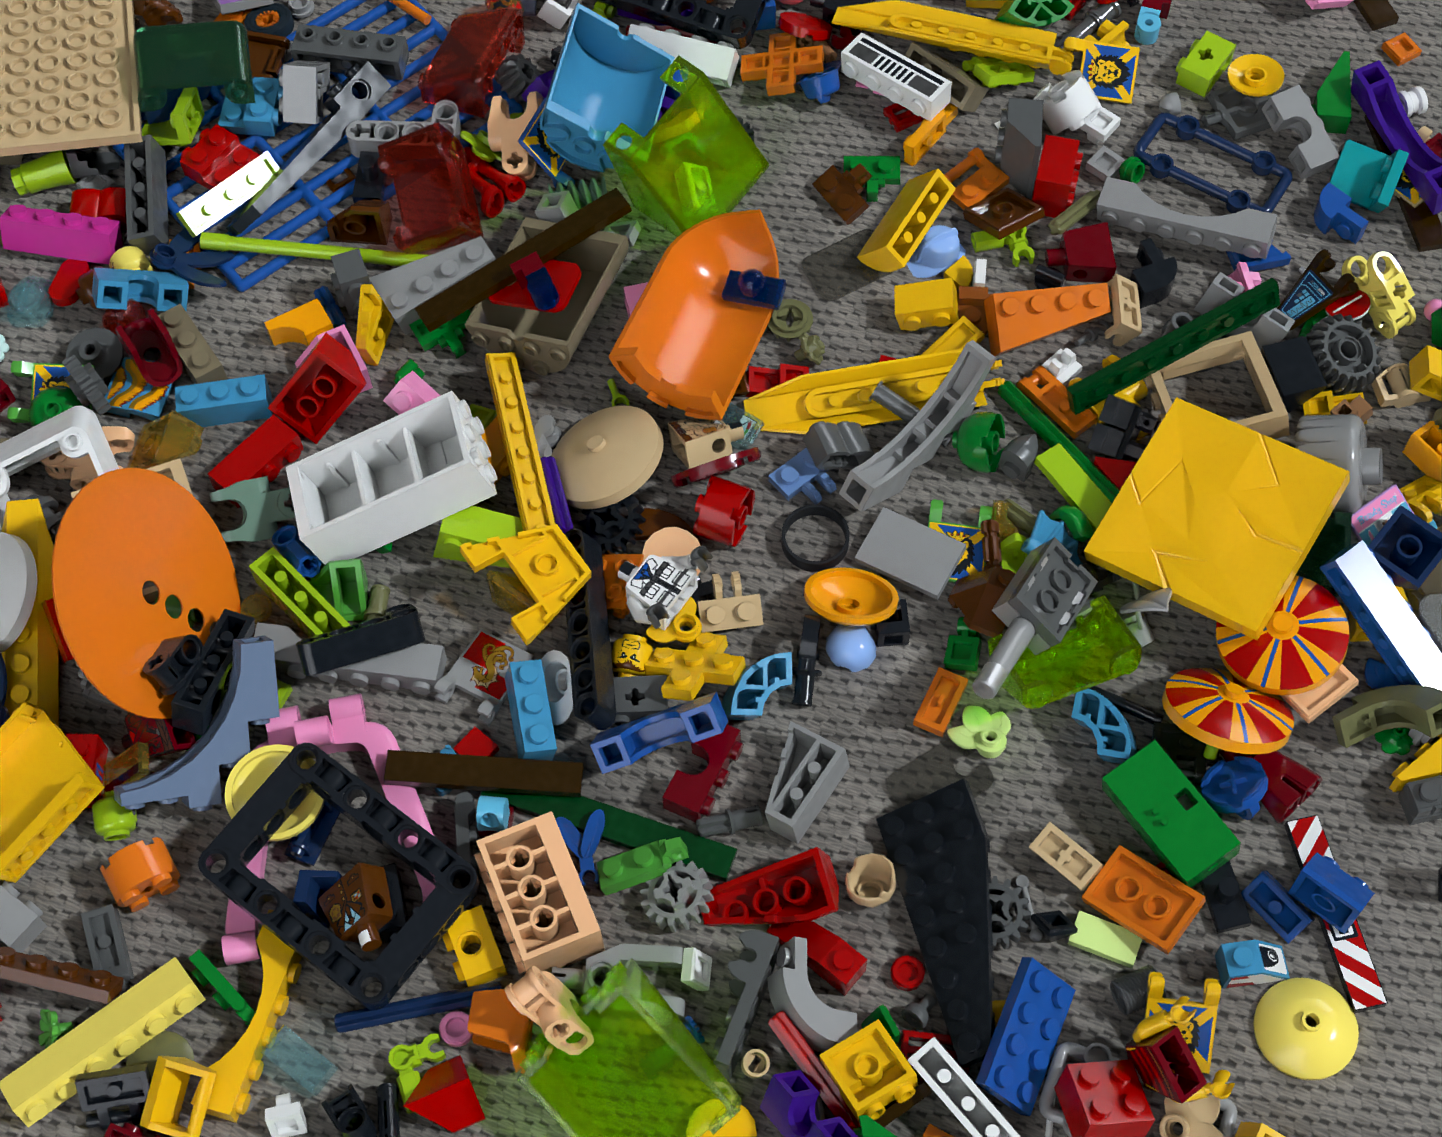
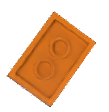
[1082,845,1206,955]

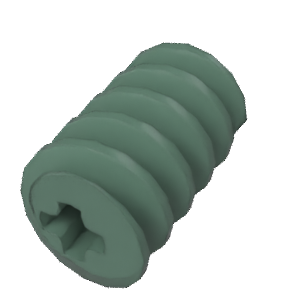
[548,176,607,209]

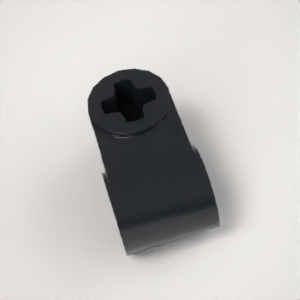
[143,634,203,696]
[321,1084,379,1137]

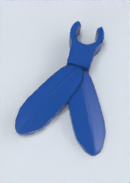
[556,809,605,886]

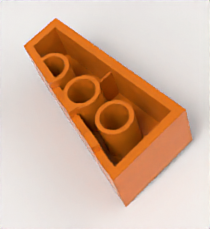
[984,283,1111,357]

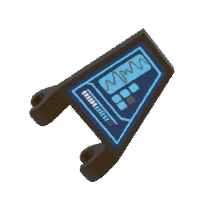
[1277,249,1359,331]

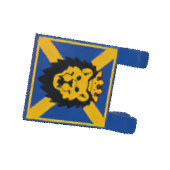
[518,97,575,189]

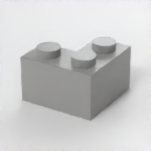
[279,60,330,124]

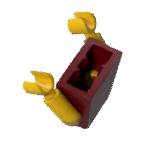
[1125,996,1235,1104]

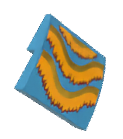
[104,358,174,422]

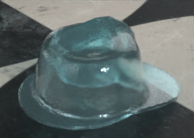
[7,275,56,328]

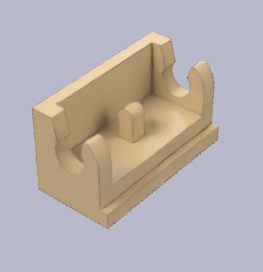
[1105,274,1142,346]
[1029,822,1103,891]

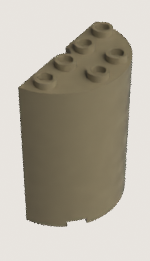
[465,217,629,376]

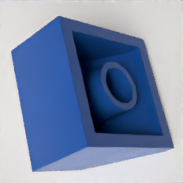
[1288,852,1375,934]

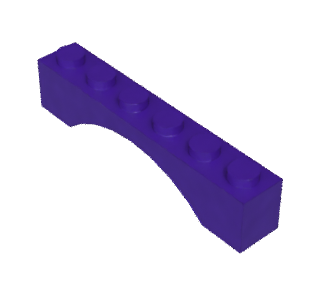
[1351,60,1442,215]

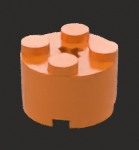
[100,837,180,912]

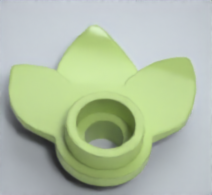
[947,706,1011,758]

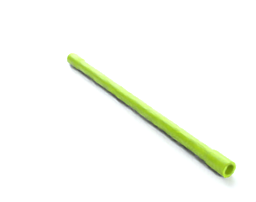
[200,232,429,266]

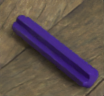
[540,456,574,534]

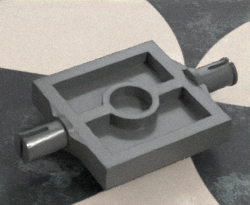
[1202,85,1290,140]

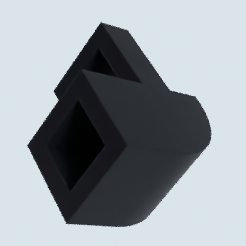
[1130,238,1177,309]

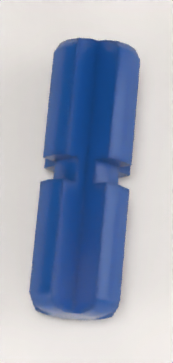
[314,286,347,328]

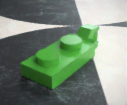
[597,837,689,895]

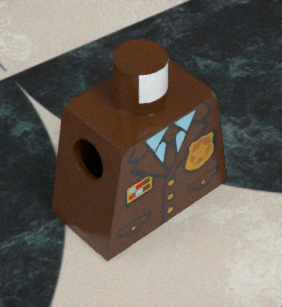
[318,862,393,952]

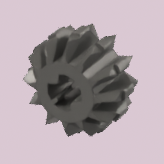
[495,53,542,103]

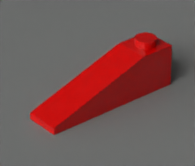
[701,847,839,926]

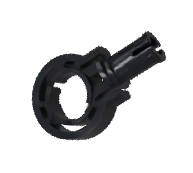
[792,614,822,707]

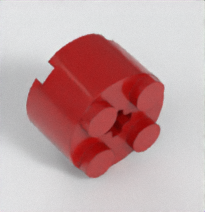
[693,476,755,547]

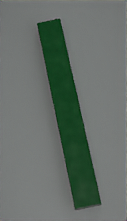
[1066,278,1280,415]
[481,791,737,882]

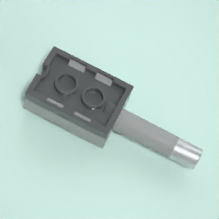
[972,537,1098,699]

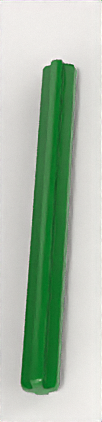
[998,381,1120,503]

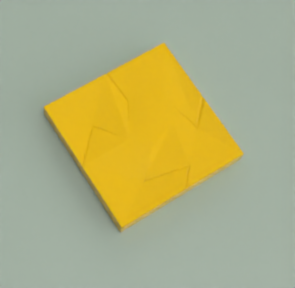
[1084,397,1350,641]

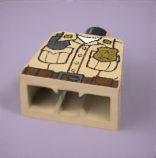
[668,418,744,469]

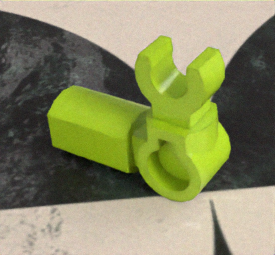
[971,227,1035,267]
[388,1033,446,1114]

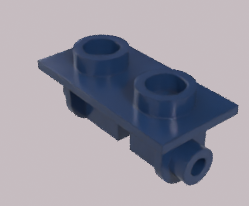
[284,800,340,866]

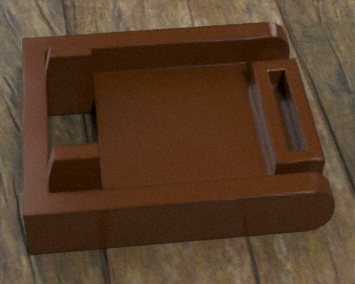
[209,27,291,84]

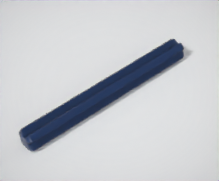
[334,981,503,1033]

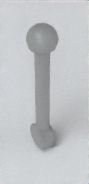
[1016,875,1043,942]

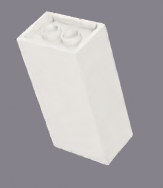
[286,391,497,565]

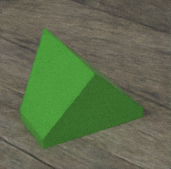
[309,558,368,621]

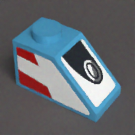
[1215,940,1290,989]

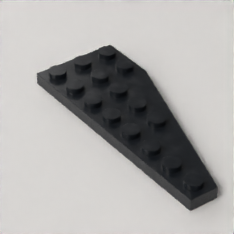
[876,778,995,1068]

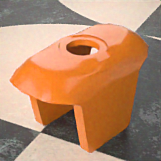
[467,973,534,1073]

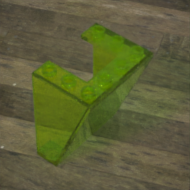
[603,55,770,237]
[517,958,742,1137]

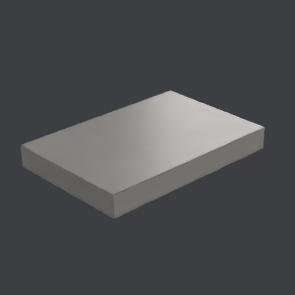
[854,507,966,600]

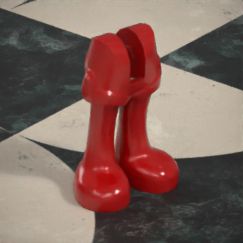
[446,147,526,218]

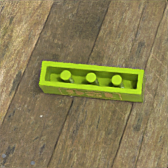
[249,547,350,637]

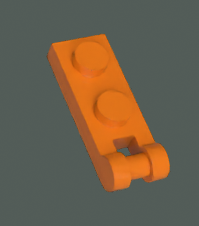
[1016,365,1097,439]

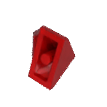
[403,1055,486,1133]

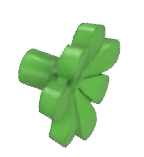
[39,1009,73,1049]

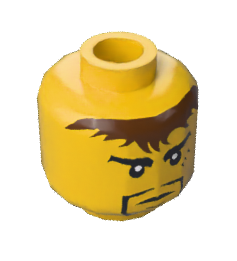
[611,634,653,677]

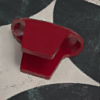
[115,308,183,387]

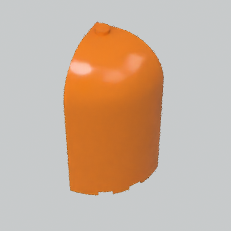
[608,209,779,420]

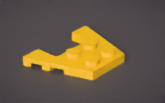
[460,524,592,646]

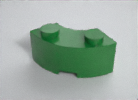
[994,0,1074,30]

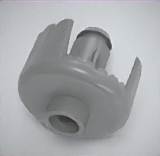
[1295,414,1383,520]

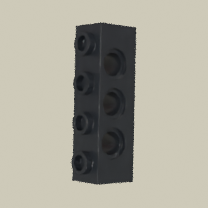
[171,609,255,736]

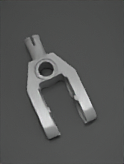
[552,944,685,1021]

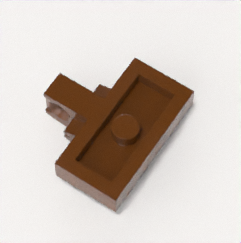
[812,163,872,225]

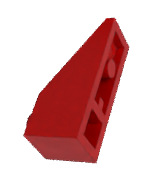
[766,921,868,996]

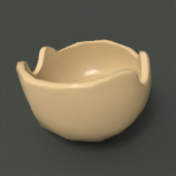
[845,853,896,908]

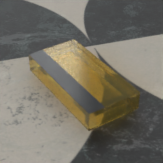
[104,742,149,793]

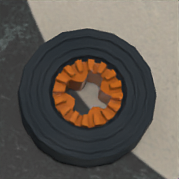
[244,3,294,37]

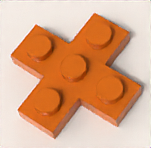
[740,32,824,96]

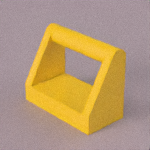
[139,1056,217,1137]

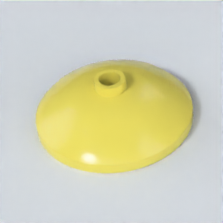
[225,744,324,841]
[1253,978,1359,1080]

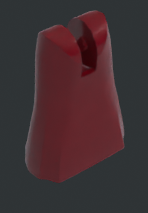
[1220,750,1323,823]

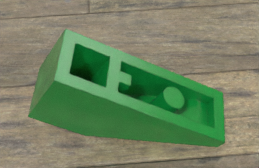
[1311,51,1352,134]

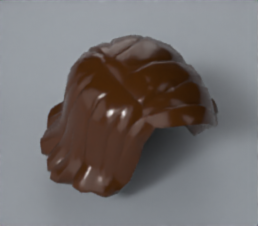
[133,0,183,37]

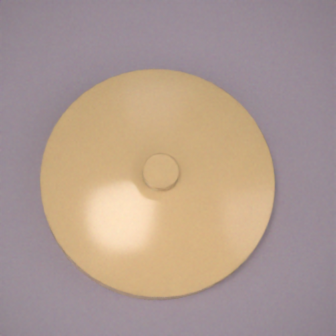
[551,405,664,509]

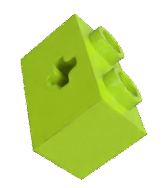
[1175,31,1236,98]

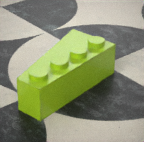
[433,506,523,568]

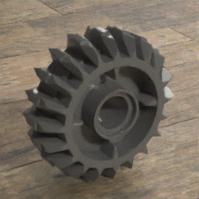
[1306,313,1383,395]

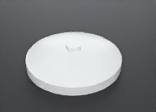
[0,532,37,653]

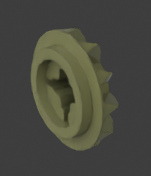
[768,299,813,342]

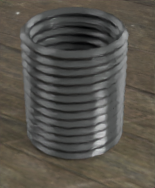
[1110,964,1166,1016]

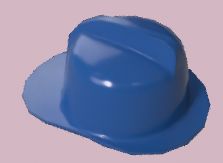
[795,60,841,104]

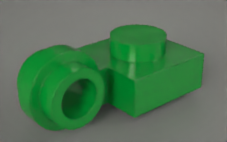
[944,617,982,671]

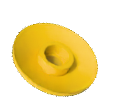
[1227,54,1285,97]

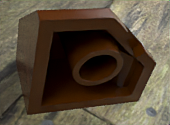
[326,199,393,245]
[948,566,1015,640]

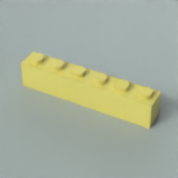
[0,957,206,1128]

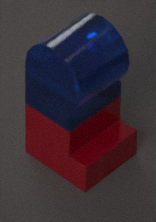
[510,251,560,310]

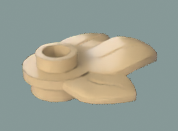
[1159,1094,1224,1137]

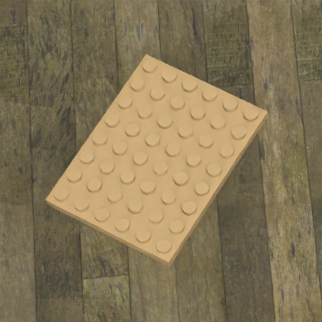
[0,0,143,157]

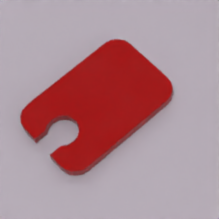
[488,260,582,313]

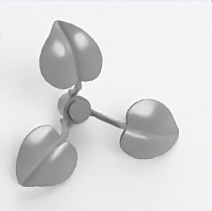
[1075,577,1172,649]

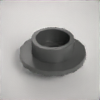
[65,327,124,381]

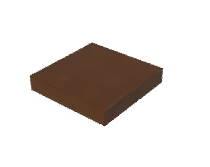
[963,188,1045,240]

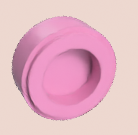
[439,1011,473,1047]

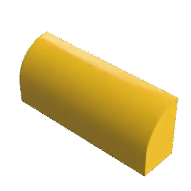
[857,168,956,272]

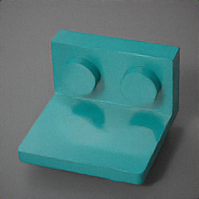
[1329,140,1409,213]

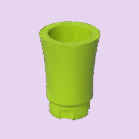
[10,150,78,196]

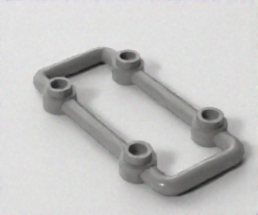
[1039,1042,1237,1137]

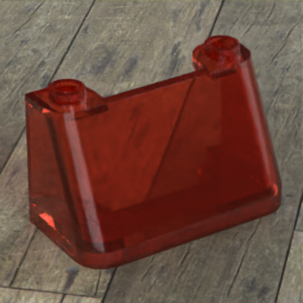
[418,7,525,118]
[377,122,483,254]

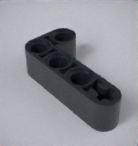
[296,603,425,676]

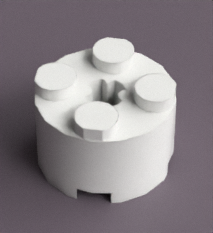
[1034,70,1101,135]

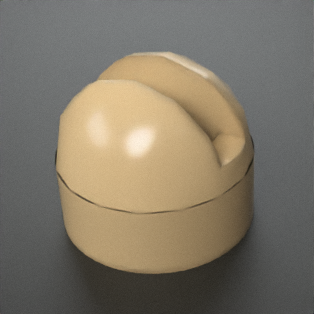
[741,1049,770,1078]

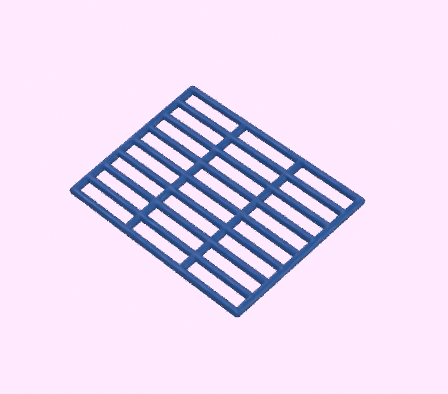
[112,0,523,292]

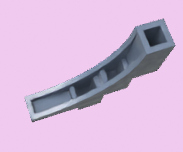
[113,635,280,811]

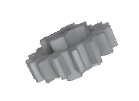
[640,860,714,932]

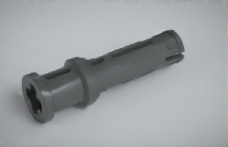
[1054,1,1122,52]

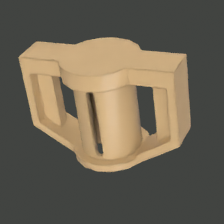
[1371,363,1432,408]

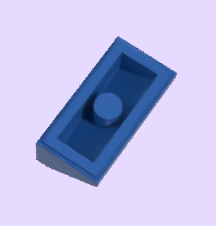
[1241,871,1315,944]

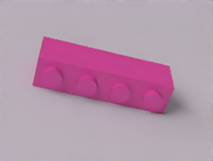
[0,204,123,265]

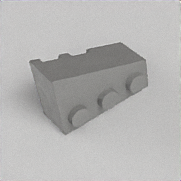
[765,721,850,844]

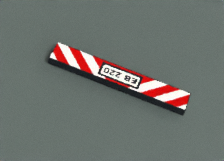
[1284,815,1388,1014]

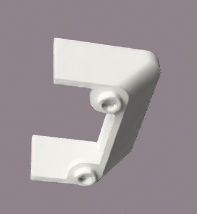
[0,406,119,532]

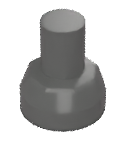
[901,994,937,1030]

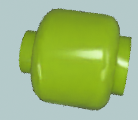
[92,791,138,841]

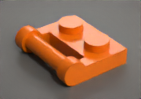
[944,147,1010,210]

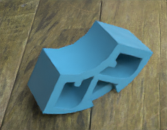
[722,652,792,720]
[1071,686,1137,764]

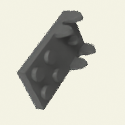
[712,930,779,1083]

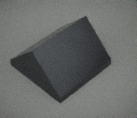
[1260,336,1328,413]

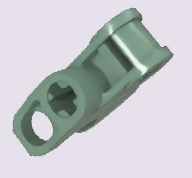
[209,476,295,542]

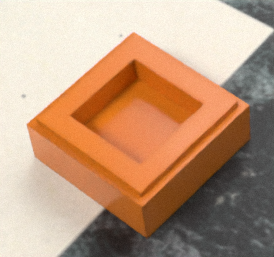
[1381,32,1422,66]

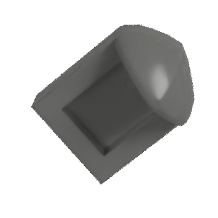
[999,434,1038,482]

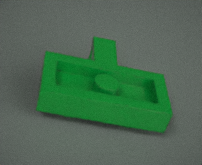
[843,156,900,202]
[409,310,471,359]

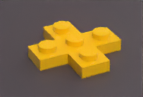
[644,632,746,701]

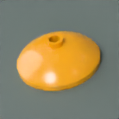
[804,568,899,626]

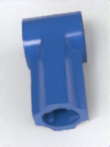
[272,525,323,578]

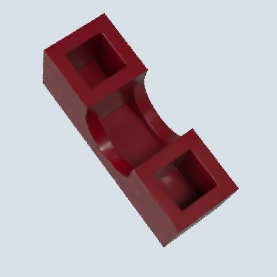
[662,724,744,823]

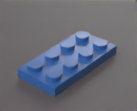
[975,957,1076,1116]

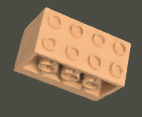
[474,811,605,974]

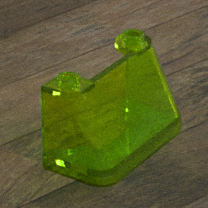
[988,595,1142,709]

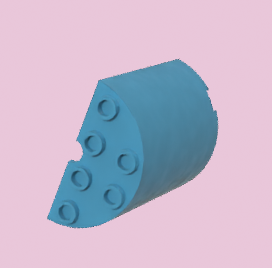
[540,3,675,173]

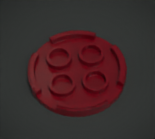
[671,447,761,488]

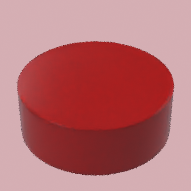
[890,955,925,991]

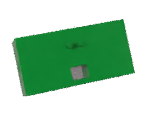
[1102,740,1241,888]

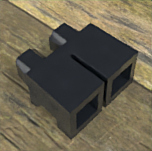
[1088,394,1160,461]

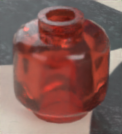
[102,299,146,336]

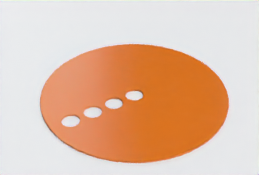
[51,468,241,719]

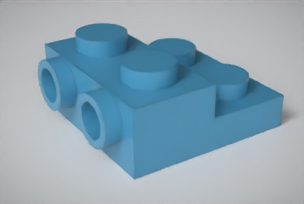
[218,77,283,137]

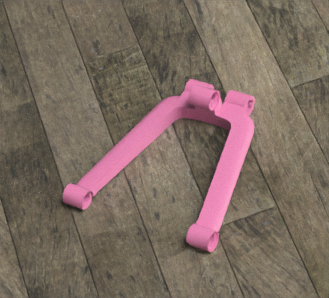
[221,693,435,966]

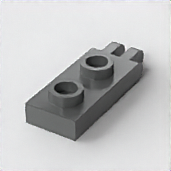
[80,904,134,1000]

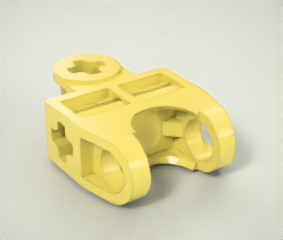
[1342,251,1416,339]

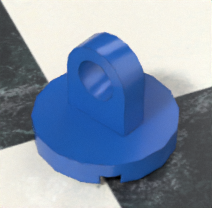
[1201,756,1268,820]

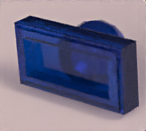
[722,269,787,310]

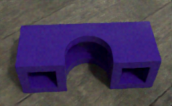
[760,1070,858,1137]

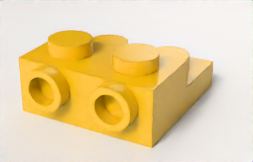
[819,1019,918,1121]

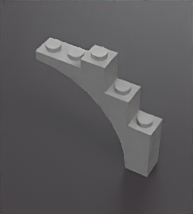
[839,340,996,512]

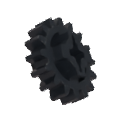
[579,494,646,554]

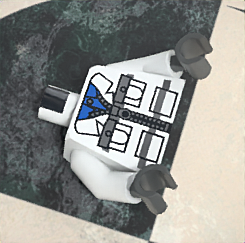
[618,546,713,631]

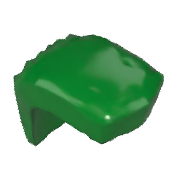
[1048,505,1094,542]

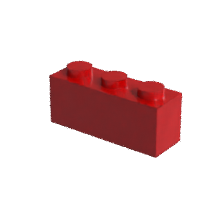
[207,414,304,508]

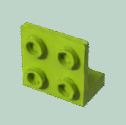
[142,85,205,147]

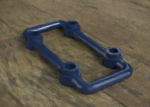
[1133,113,1293,213]

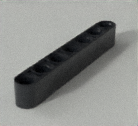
[565,528,616,730]

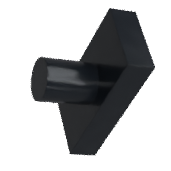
[352,151,390,203]
[1200,860,1252,934]

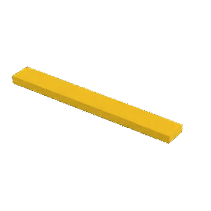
[484,352,556,531]

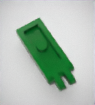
[189,949,255,1027]

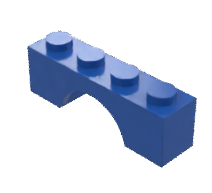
[590,692,728,774]

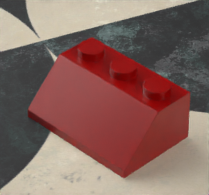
[268,333,367,444]

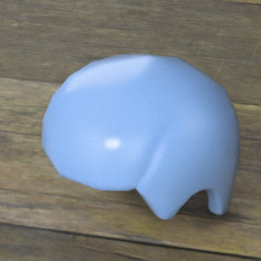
[826,625,876,672]

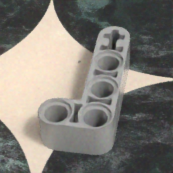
[346,100,461,160]

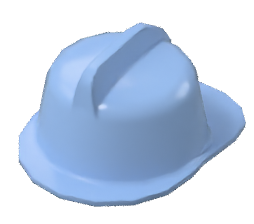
[907,225,966,278]

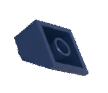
[1368,505,1442,590]

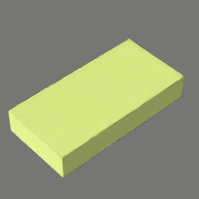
[1067,910,1142,968]

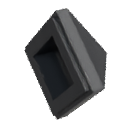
[1031,910,1078,943]

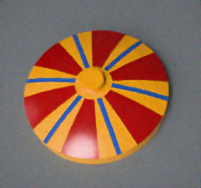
[1216,575,1349,695]
[1162,668,1294,754]

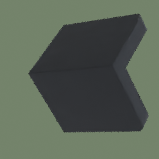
[874,599,910,647]

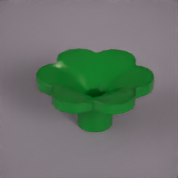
[1374,728,1413,755]

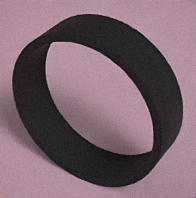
[781,504,850,572]

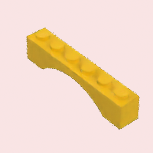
[191,909,302,1123]

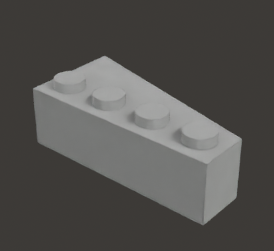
[369,236,496,335]

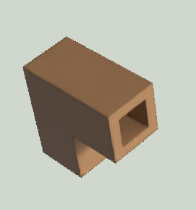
[1330,395,1373,422]

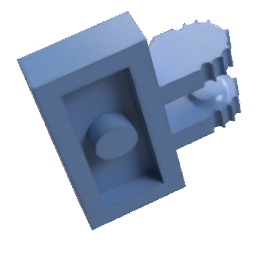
[768,447,837,504]

